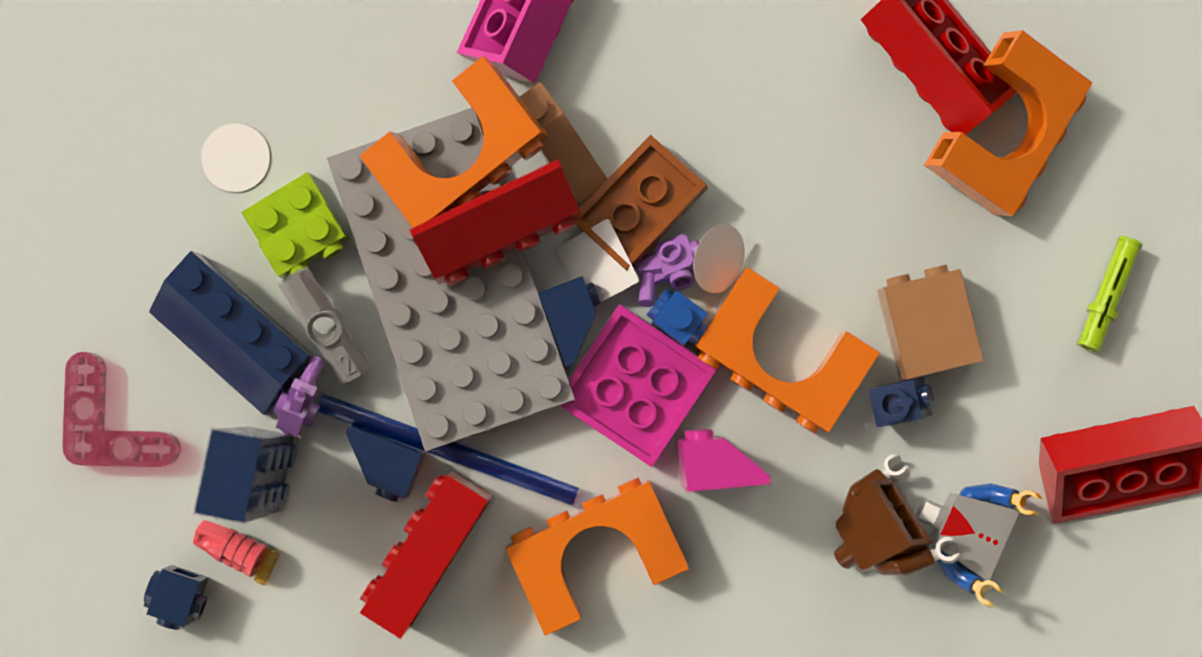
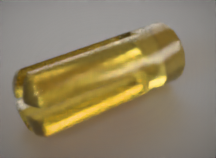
[253,549,280,585]

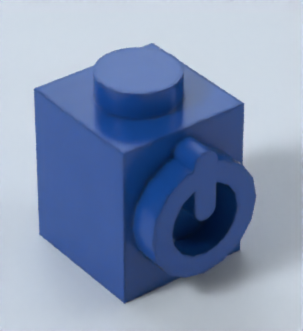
[647,288,708,346]

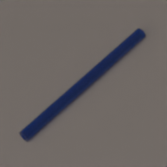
[318,393,579,506]

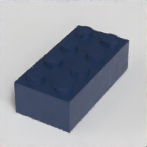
[194,426,298,523]

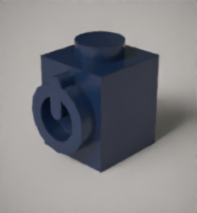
[868,376,935,428]
[144,565,209,630]

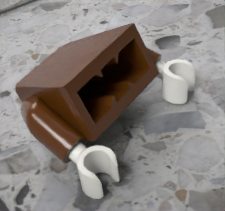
[834,454,961,576]

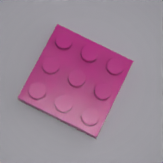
[560,304,716,467]

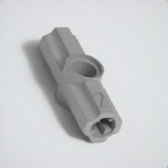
[278,266,370,384]

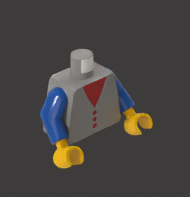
[916,483,1042,608]

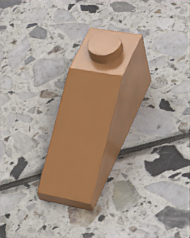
[519,81,607,205]

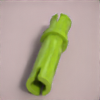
[1076,236,1143,353]

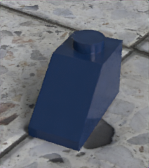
[538,276,601,367]
[346,425,426,502]

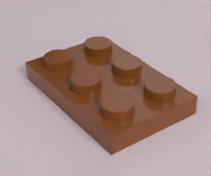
[576,134,708,270]

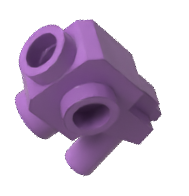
[635,234,699,307]
[273,356,325,437]

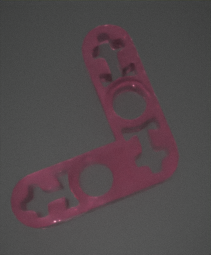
[62,352,181,467]

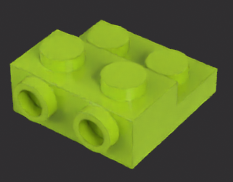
[241,172,350,279]

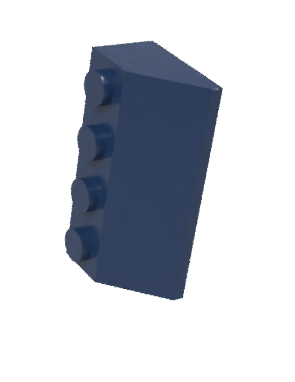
[149,251,315,415]

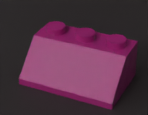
[456,0,574,84]
[677,429,770,492]

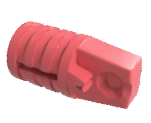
[193,520,268,578]

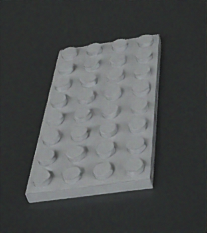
[327,108,575,452]

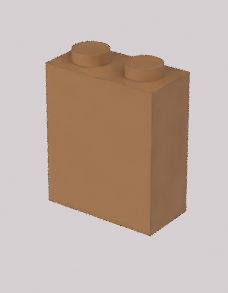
[877,264,984,380]

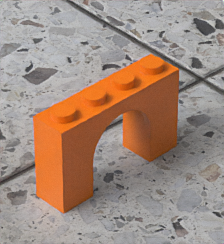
[924,30,1093,217]
[360,56,549,228]
[693,267,880,434]
[505,477,689,636]

